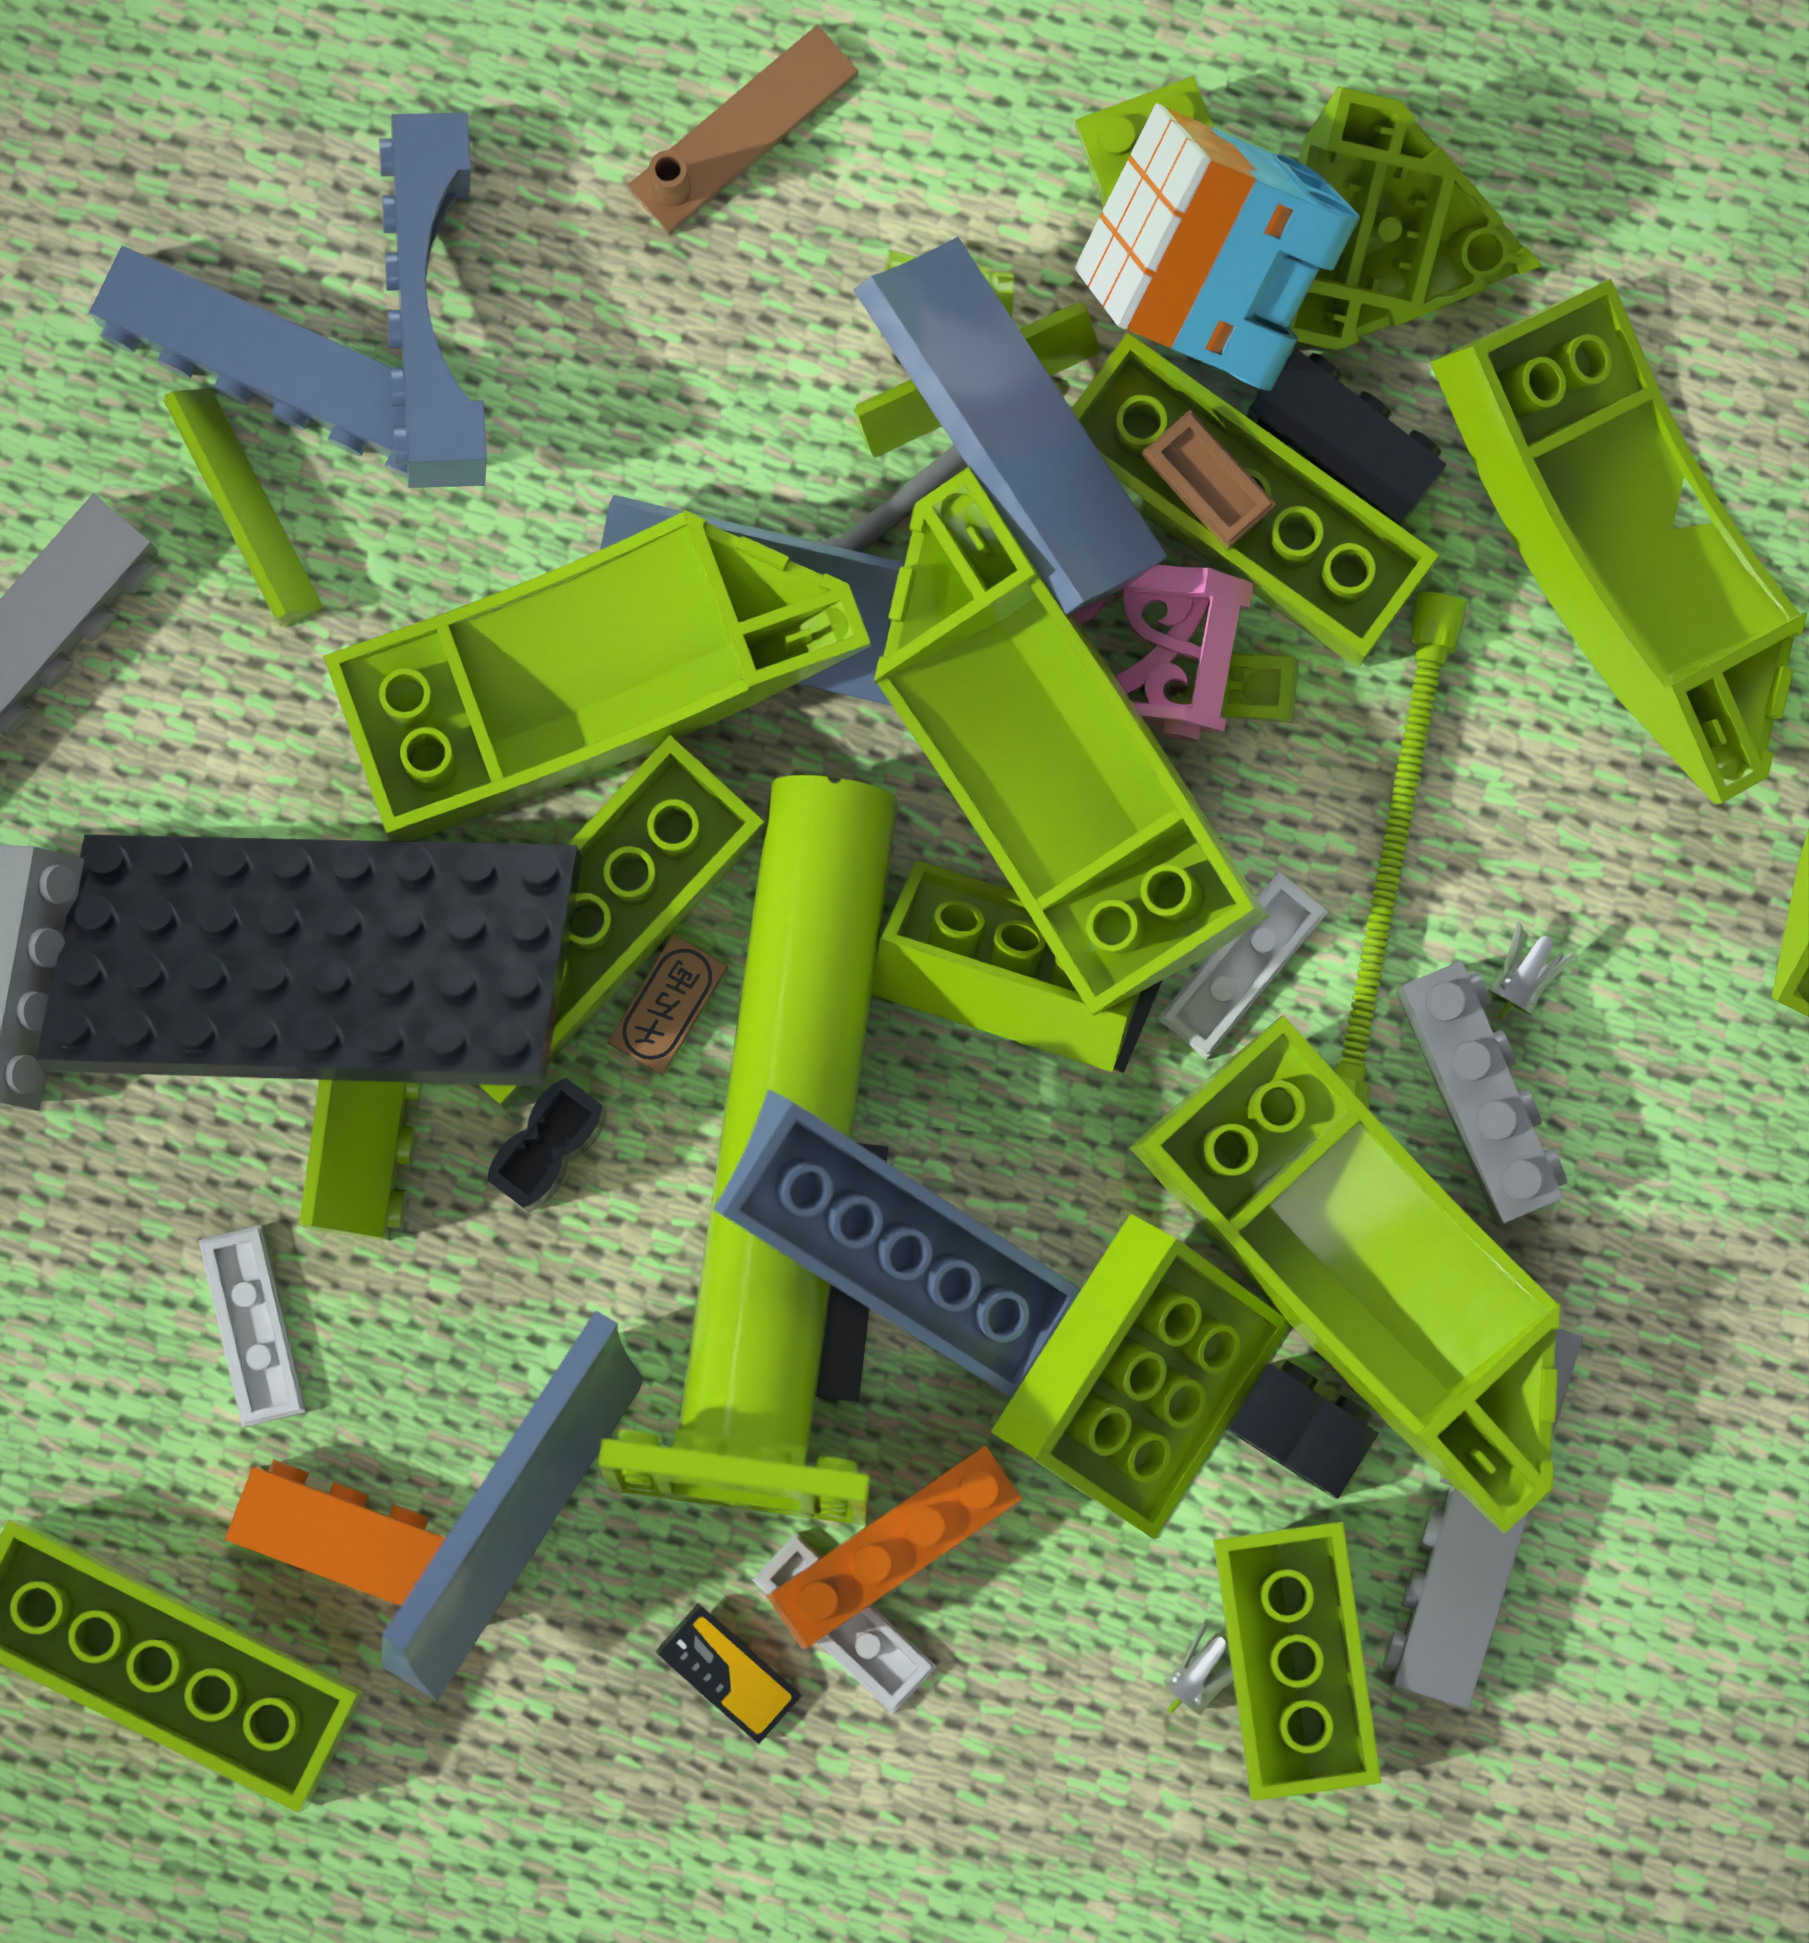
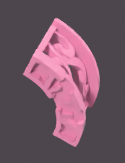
[1073,564,1254,742]

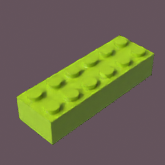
[1071,332,1439,669]
[479,735,765,1110]
[0,1520,365,1813]

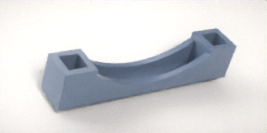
[379,113,487,488]

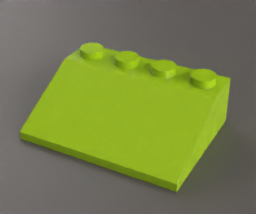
[990,1213,1291,1539]

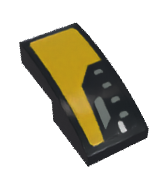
[655,1603,802,1744]

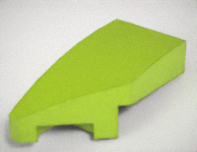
[1170,653,1299,723]

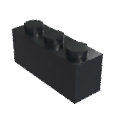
[1247,348,1447,527]

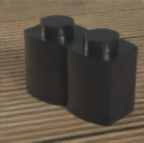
[487,1078,607,1212]
[1225,1360,1379,1499]

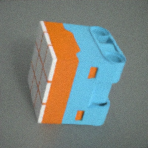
[1074,103,1360,391]

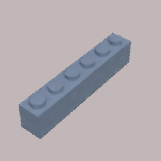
[89,245,408,479]

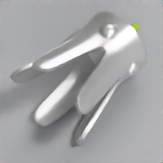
[1488,922,1576,1020]
[1163,1618,1233,1715]

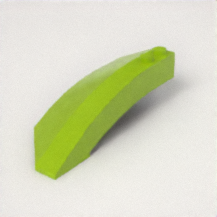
[1430,278,1807,805]
[874,467,1269,1016]
[323,509,871,842]
[1129,1015,1560,1533]

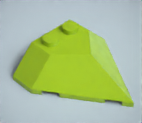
[1290,86,1543,351]

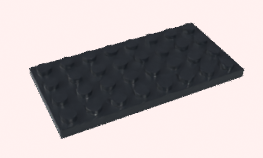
[36,835,582,1087]

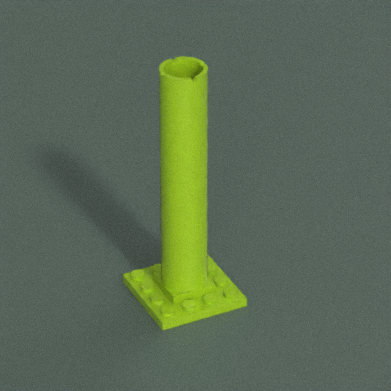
[599,775,897,1526]

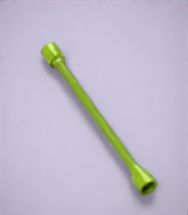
[1334,592,1467,1110]

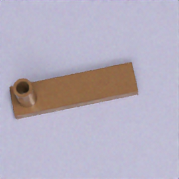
[627,24,859,236]

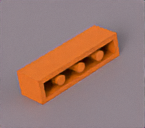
[766,1445,1022,1649]
[224,1459,446,1606]

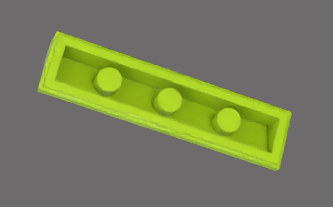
[854,301,1099,458]
[163,388,323,628]

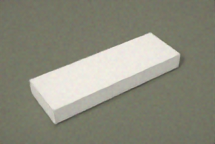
[1157,872,1328,1060]
[198,1225,307,1428]
[752,1533,937,1714]

